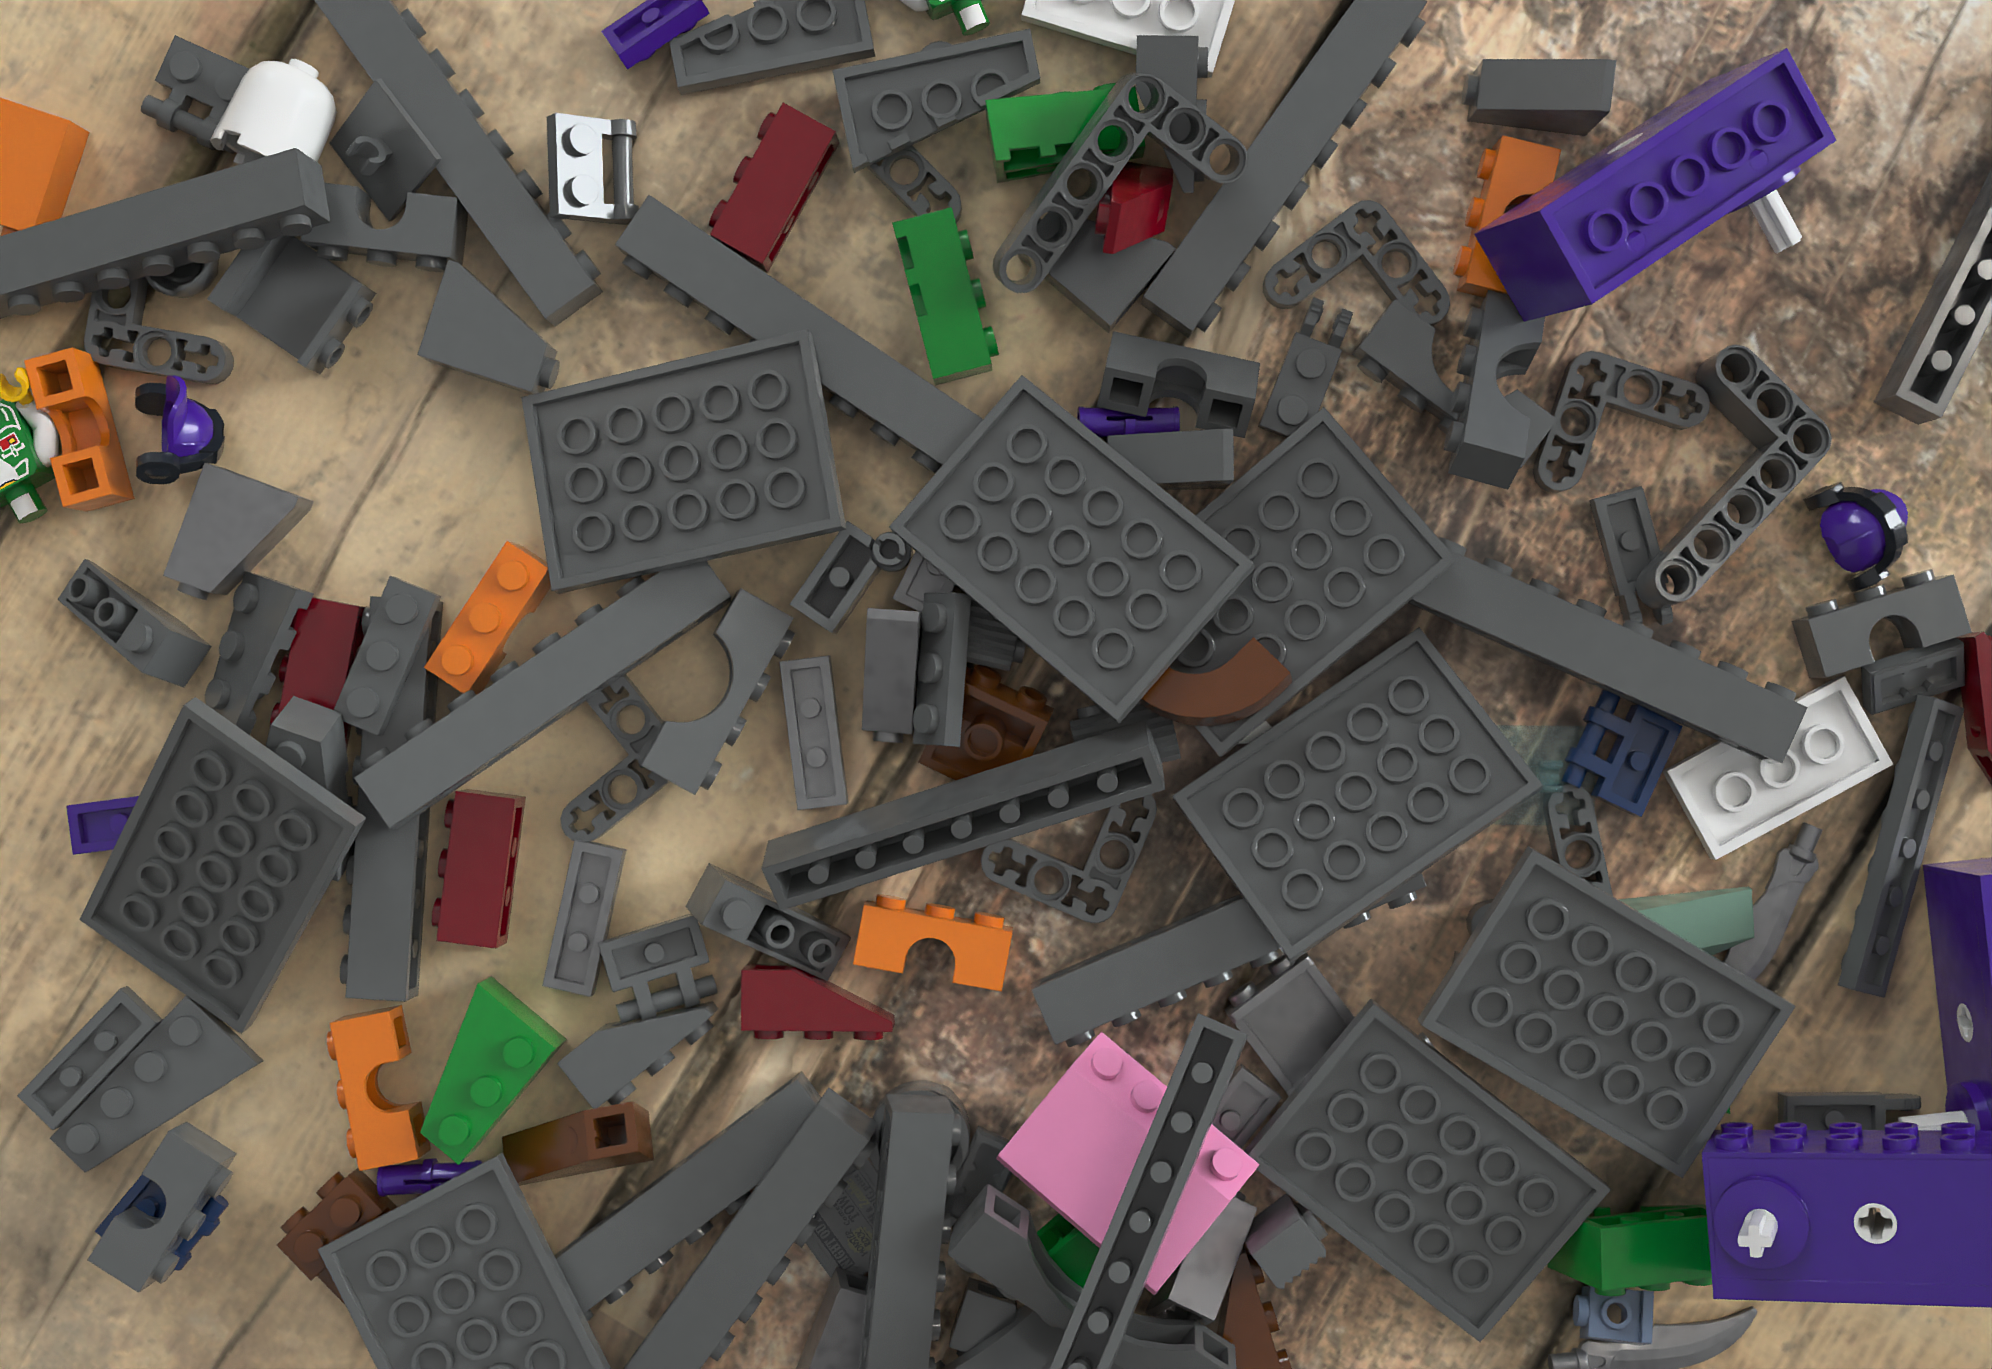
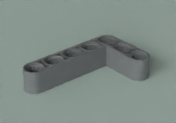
[993,72,1248,293]
[1636,345,1832,609]

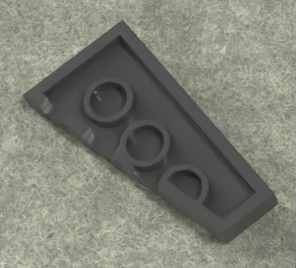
[669,0,876,95]
[832,29,1040,173]
[205,571,314,735]
[50,995,264,1172]

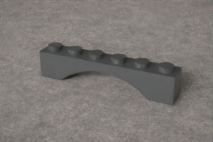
[948,1184,1236,1369]

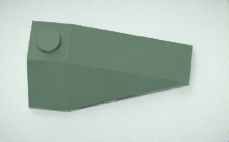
[1618,886,1754,956]

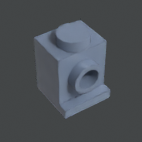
[1573,1285,1654,1345]

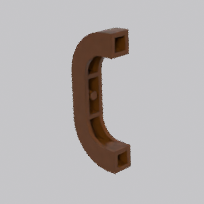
[1139,637,1292,726]

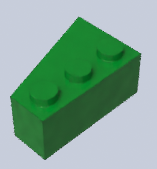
[985,83,1146,183]
[892,207,999,386]
[420,976,567,1165]
[1547,1204,1712,1296]

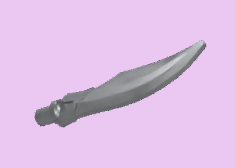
[1723,822,1823,980]
[1548,1307,1757,1369]

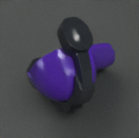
[135,375,225,485]
[1803,482,1908,592]

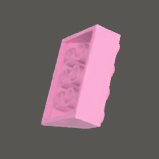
[996,1032,1260,1295]

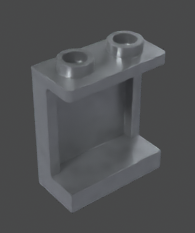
[1224,953,1355,1096]

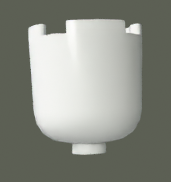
[210,59,337,165]

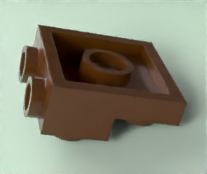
[918,665,1054,781]
[277,1168,397,1304]

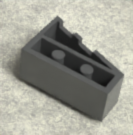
[266,696,355,882]

